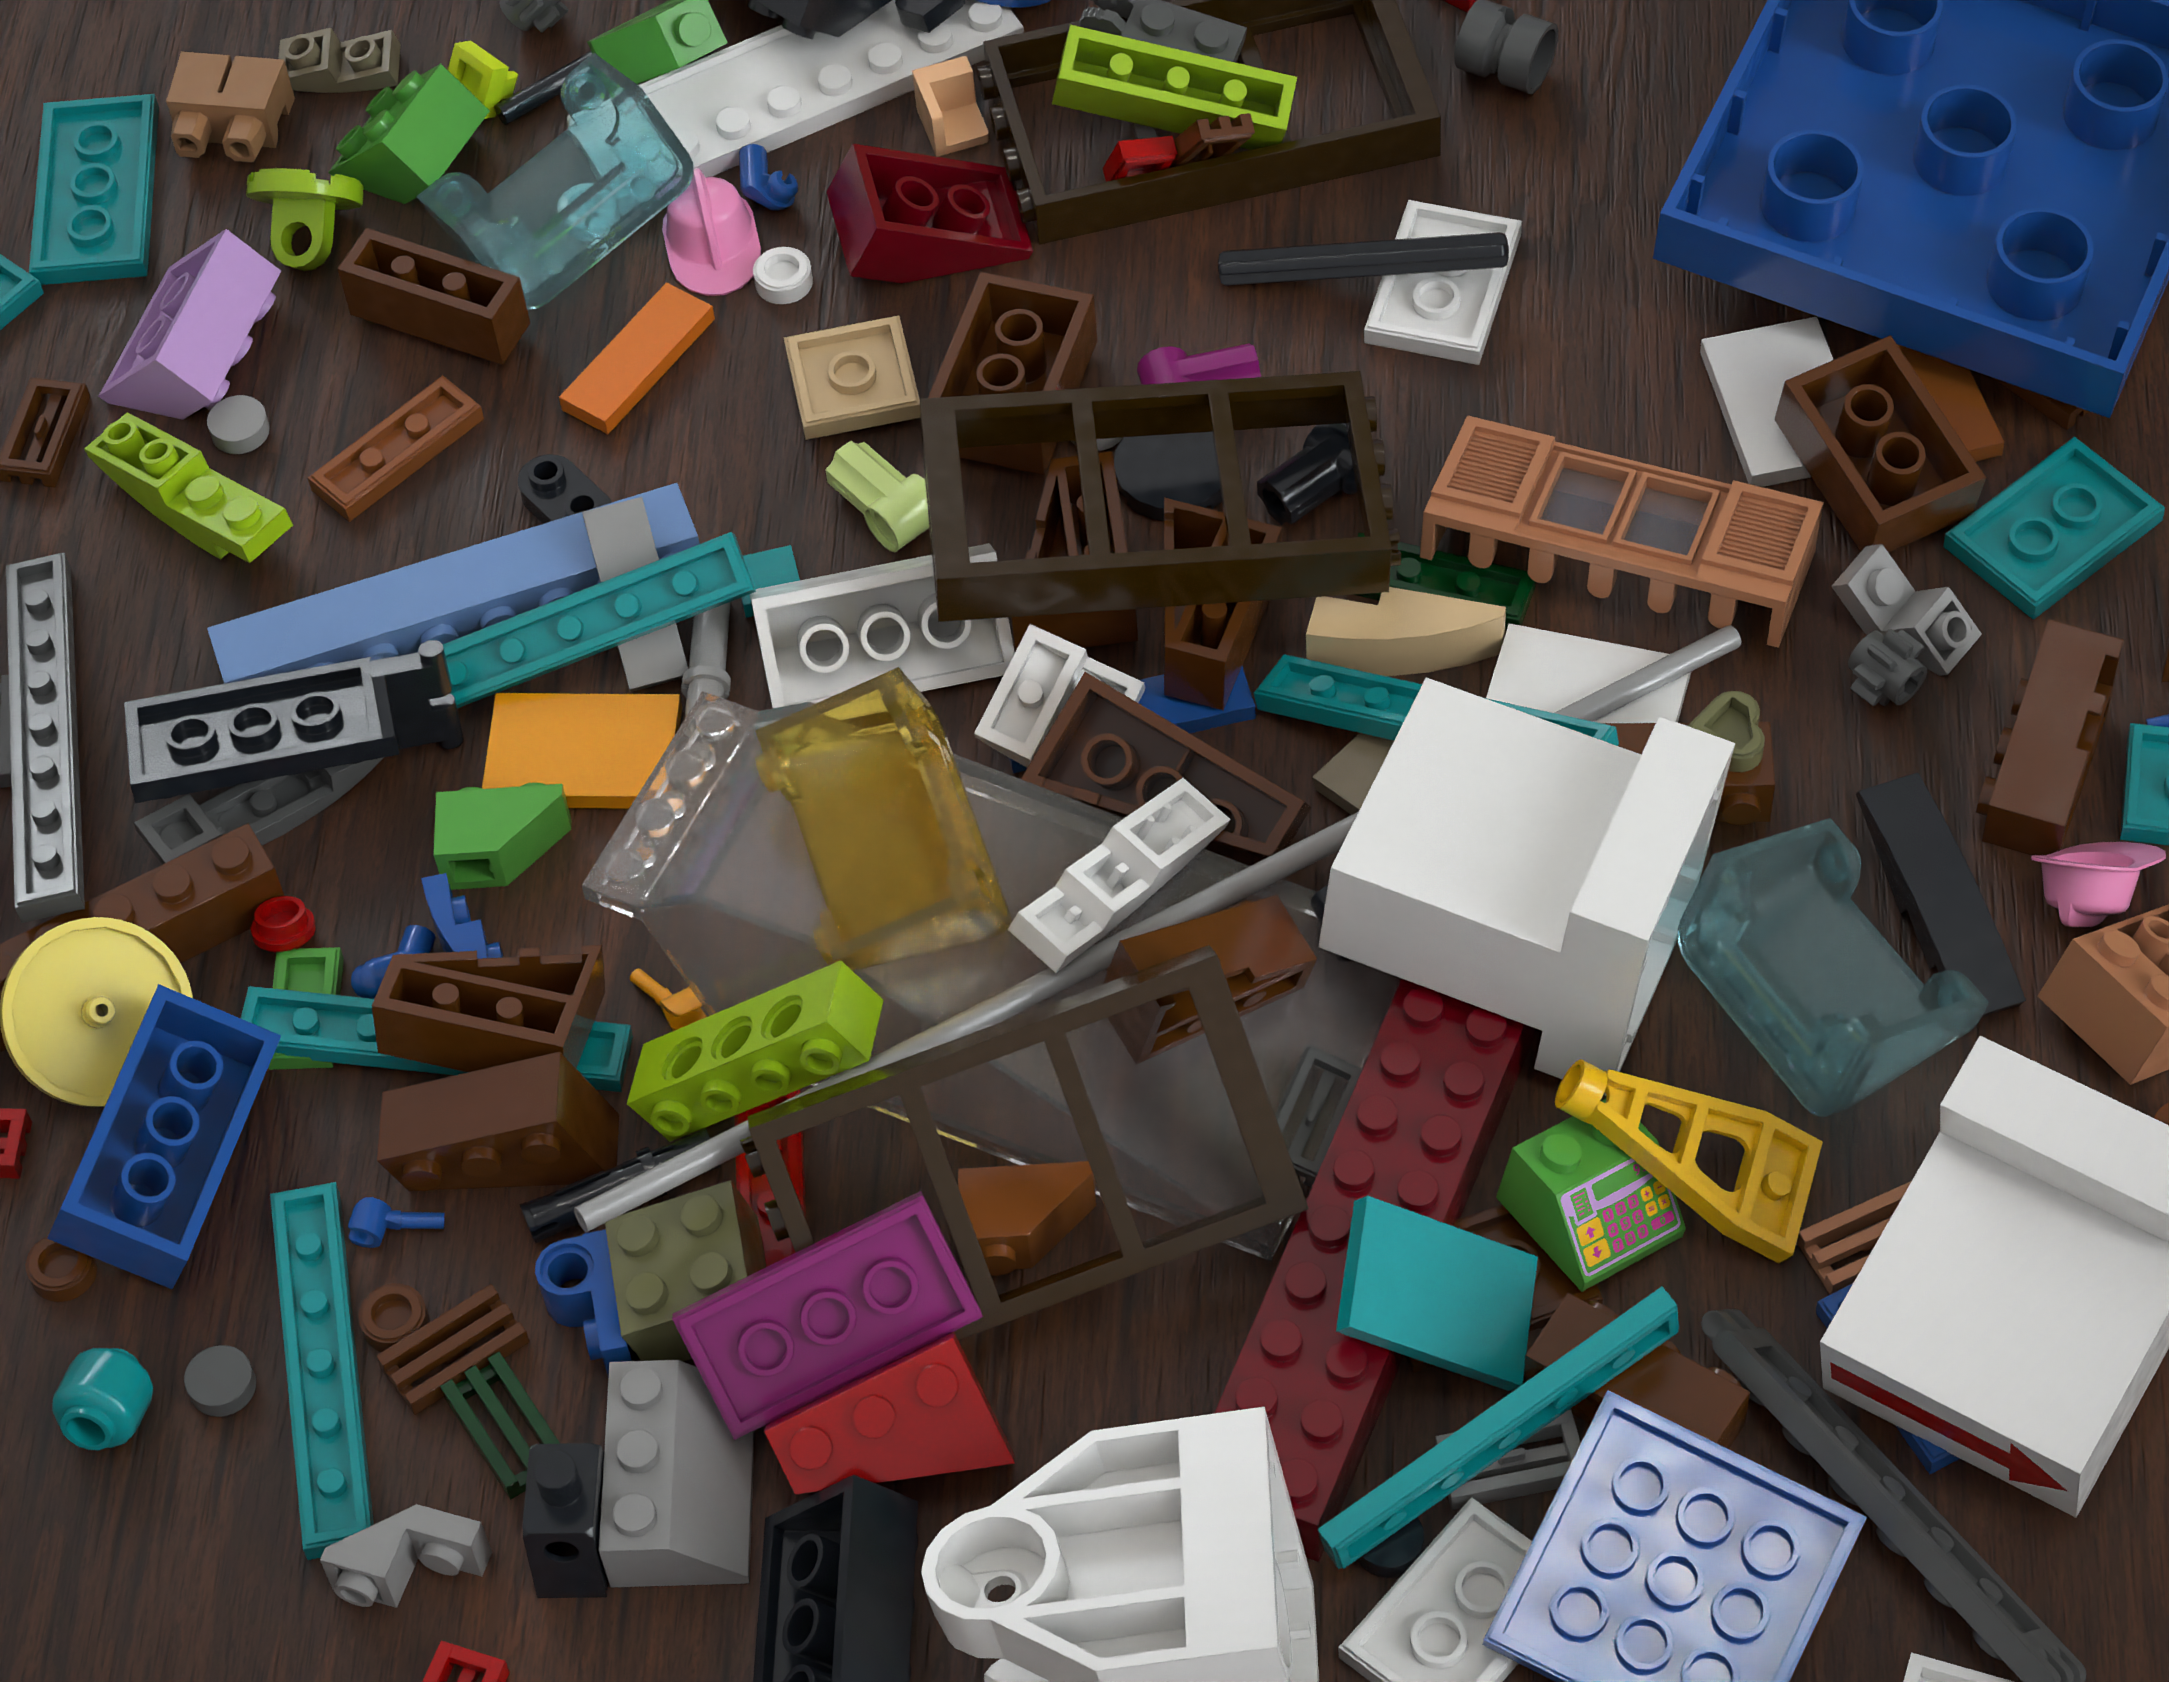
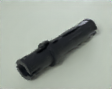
[519,1128,721,1244]

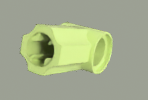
[825,441,929,552]

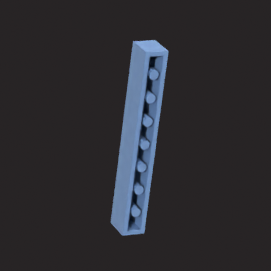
[207,483,700,684]

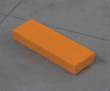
[559,282,715,435]

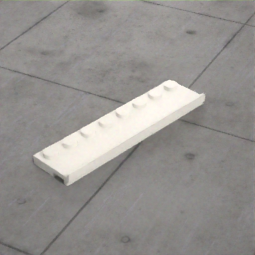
[567,0,1024,216]

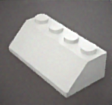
[750,543,1015,721]

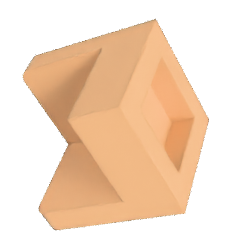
[912,56,989,157]

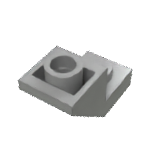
[1831,544,1982,676]
[320,1504,492,1608]

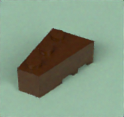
[1163,497,1282,710]
[1976,619,2124,856]
[372,945,605,1072]
[377,1052,619,1191]

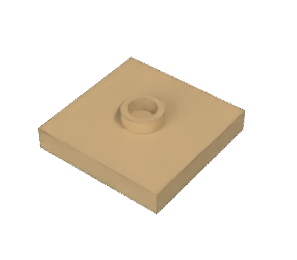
[784,315,920,440]

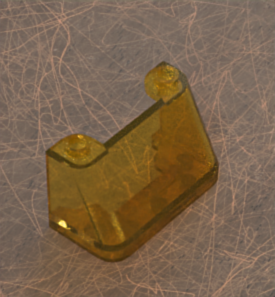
[755,667,1012,971]

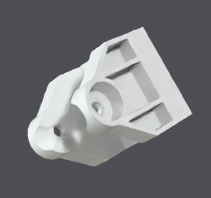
[921,1407,1319,1682]

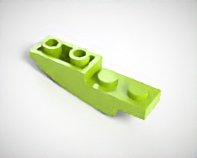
[84,412,293,563]

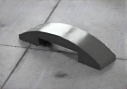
[134,757,384,865]

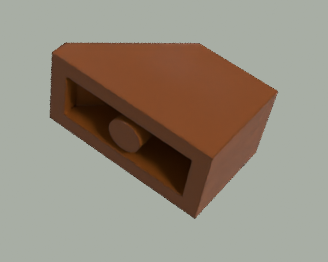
[958,1161,1097,1276]

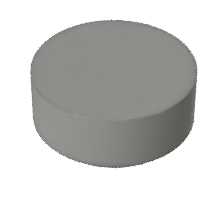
[207,395,270,454]

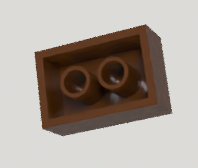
[928,272,1097,475]
[1774,335,1986,553]

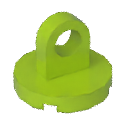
[246,168,364,271]

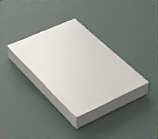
[1364,200,1522,365]
[1700,317,1833,487]
[1486,623,1691,723]
[1338,1497,1532,1682]

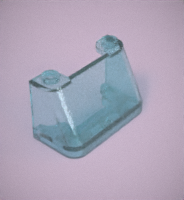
[417,53,694,310]
[1677,818,1989,1117]

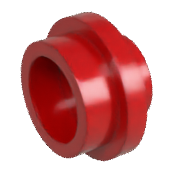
[251,896,316,953]

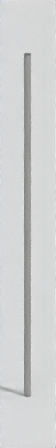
[574,625,1741,1232]

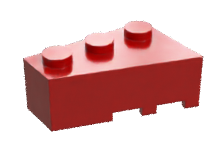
[764,1332,1015,1494]

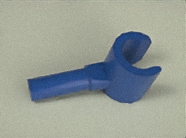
[348,1197,445,1248]

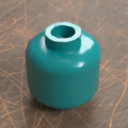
[52,1348,153,1450]

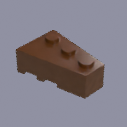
[1011,451,1138,652]
[1103,895,1317,1065]

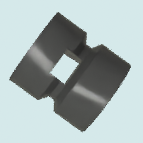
[1454,0,1559,94]

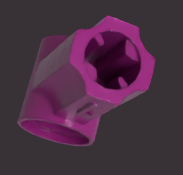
[1137,343,1261,385]

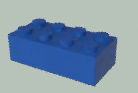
[47,984,281,1289]

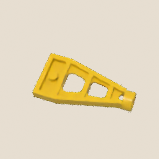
[1555,1059,1823,1264]

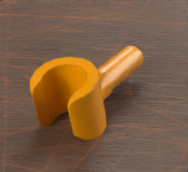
[630,968,707,1031]

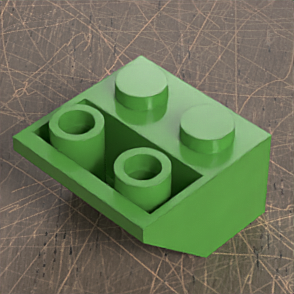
[328,63,490,204]

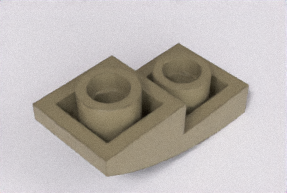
[278,27,401,93]

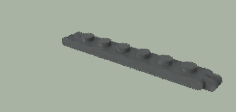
[1701,1308,2086,1682]

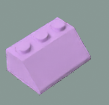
[98,229,281,420]

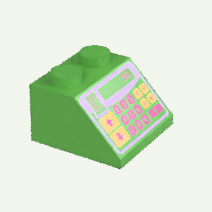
[1496,1099,1686,1292]

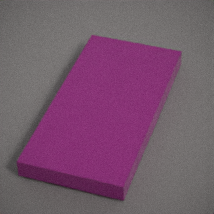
[672,1191,983,1440]

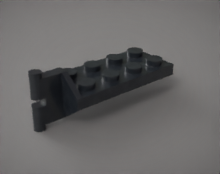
[124,640,464,803]

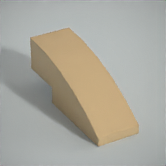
[1306,587,1506,676]

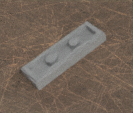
[582,497,688,692]

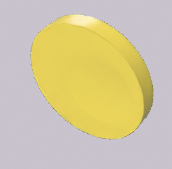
[0,917,193,1107]

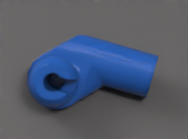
[739,144,798,211]
[351,925,436,999]

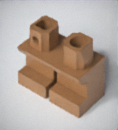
[166,51,295,162]

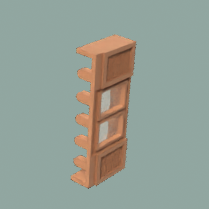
[1420,415,1824,648]

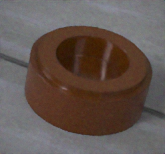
[25,1236,97,1302]
[358,1283,430,1352]

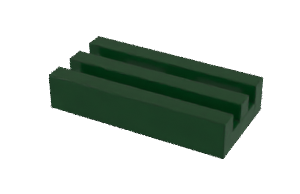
[440,1352,560,1500]

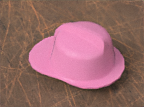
[662,168,761,296]
[2031,842,2166,927]

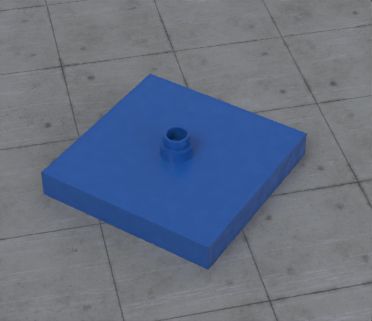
[1653,0,2169,418]

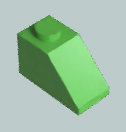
[587,0,728,93]

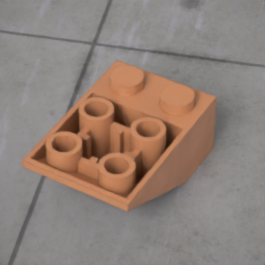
[2037,904,2169,1085]

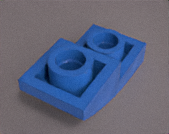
[421,873,503,959]

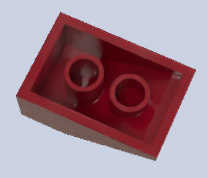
[826,143,1033,284]

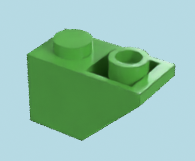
[434,783,571,890]

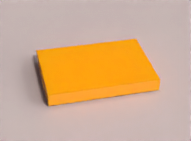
[482,693,682,809]

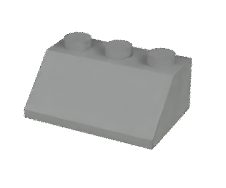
[599,1360,755,1588]

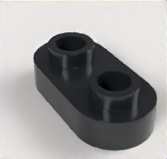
[518,454,612,524]

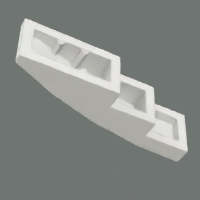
[1007,778,1231,973]

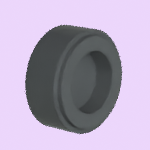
[184,1345,256,1417]

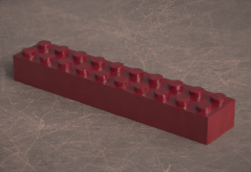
[1215,979,1538,1562]

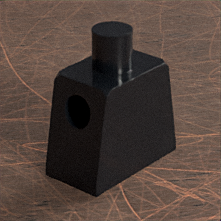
[522,1443,608,1598]

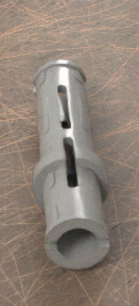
[681,602,731,746]

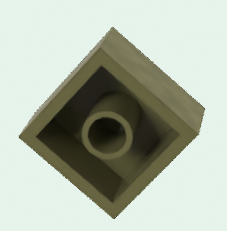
[605,1180,766,1362]

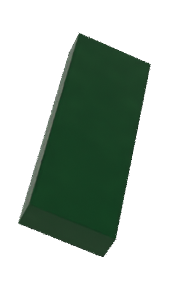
[1352,532,1536,631]

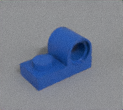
[535,1229,634,1378]

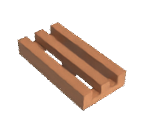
[1797,1181,1911,1295]

